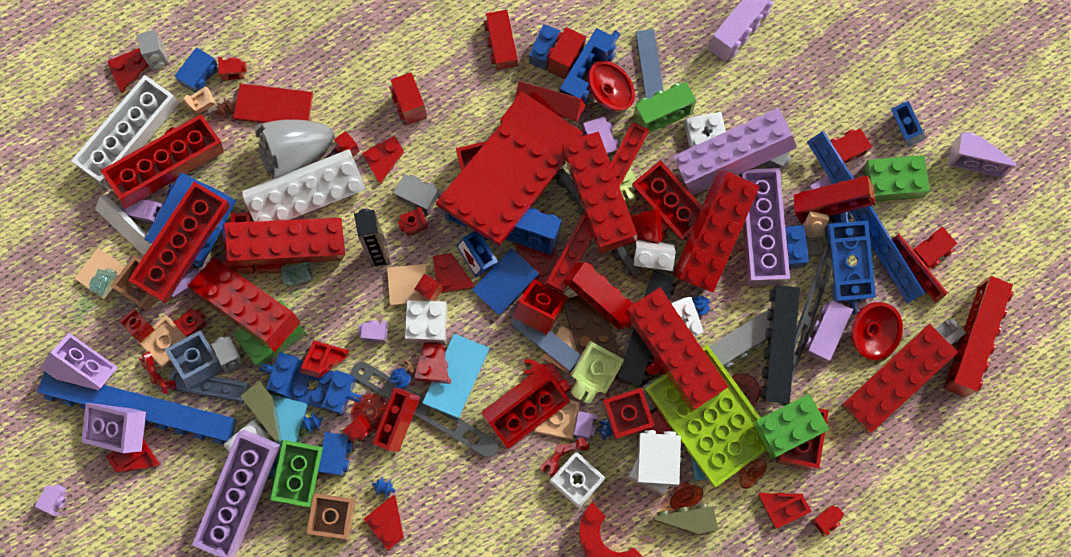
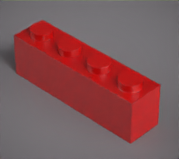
[793,175,875,223]
[563,262,635,330]

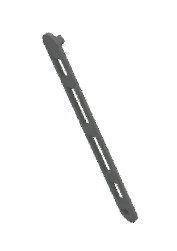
[791,245,832,390]
[352,362,498,457]

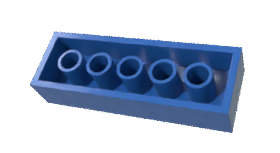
[445,208,562,255]

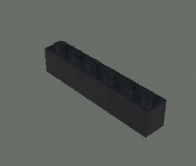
[354,208,390,268]
[617,270,677,388]
[760,285,800,406]

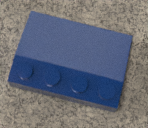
[144,172,236,268]

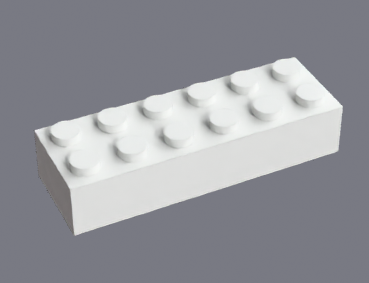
[71,75,179,189]
[242,149,366,222]

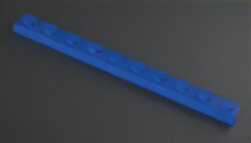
[807,131,925,303]

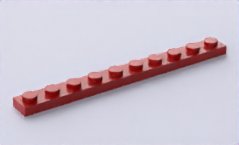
[546,122,650,293]

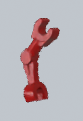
[139,351,177,394]
[524,359,571,394]
[540,438,590,477]

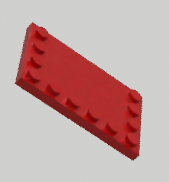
[436,121,566,246]

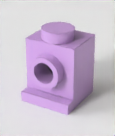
[358,320,388,343]
[573,411,598,442]
[35,484,67,517]

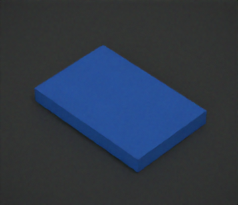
[472,248,540,316]

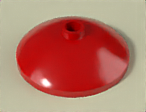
[587,61,635,112]
[851,302,903,360]

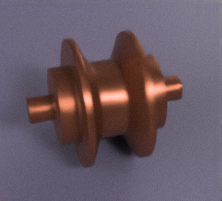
[215,98,236,118]

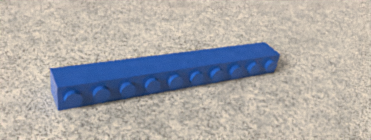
[37,371,237,445]

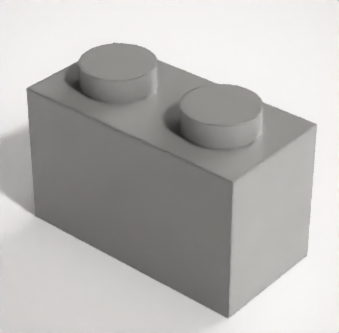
[136,29,169,69]
[394,174,439,214]
[211,336,244,374]

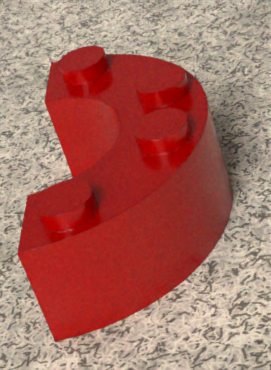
[579,502,643,557]

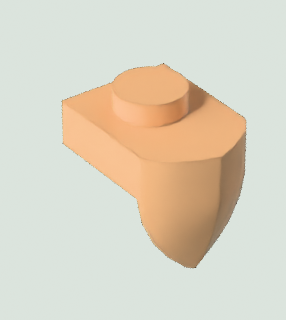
[183,87,215,114]
[803,211,829,238]

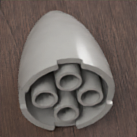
[255,119,335,179]

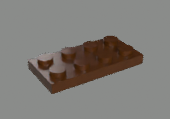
[564,295,619,356]

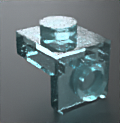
[281,262,313,286]
[89,268,118,297]

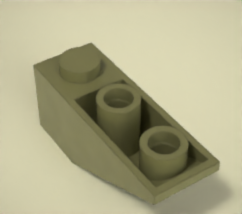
[241,381,282,444]
[653,503,718,535]

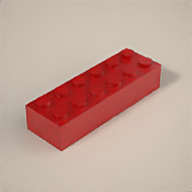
[100,114,224,209]
[562,131,637,254]
[673,169,760,293]
[128,181,230,304]
[222,218,346,267]
[187,257,301,352]
[943,276,1014,397]
[624,287,728,412]
[841,324,958,434]

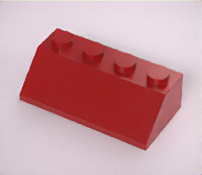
[632,160,702,241]
[481,365,570,449]

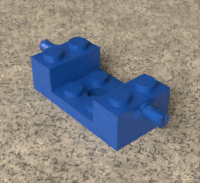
[560,28,621,106]
[825,211,876,314]
[259,352,362,416]

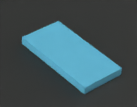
[423,334,490,419]
[262,394,309,477]

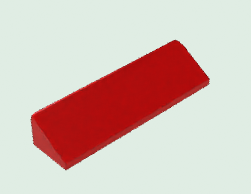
[515,81,585,121]
[892,233,948,303]

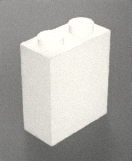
[633,239,676,271]
[637,430,681,486]

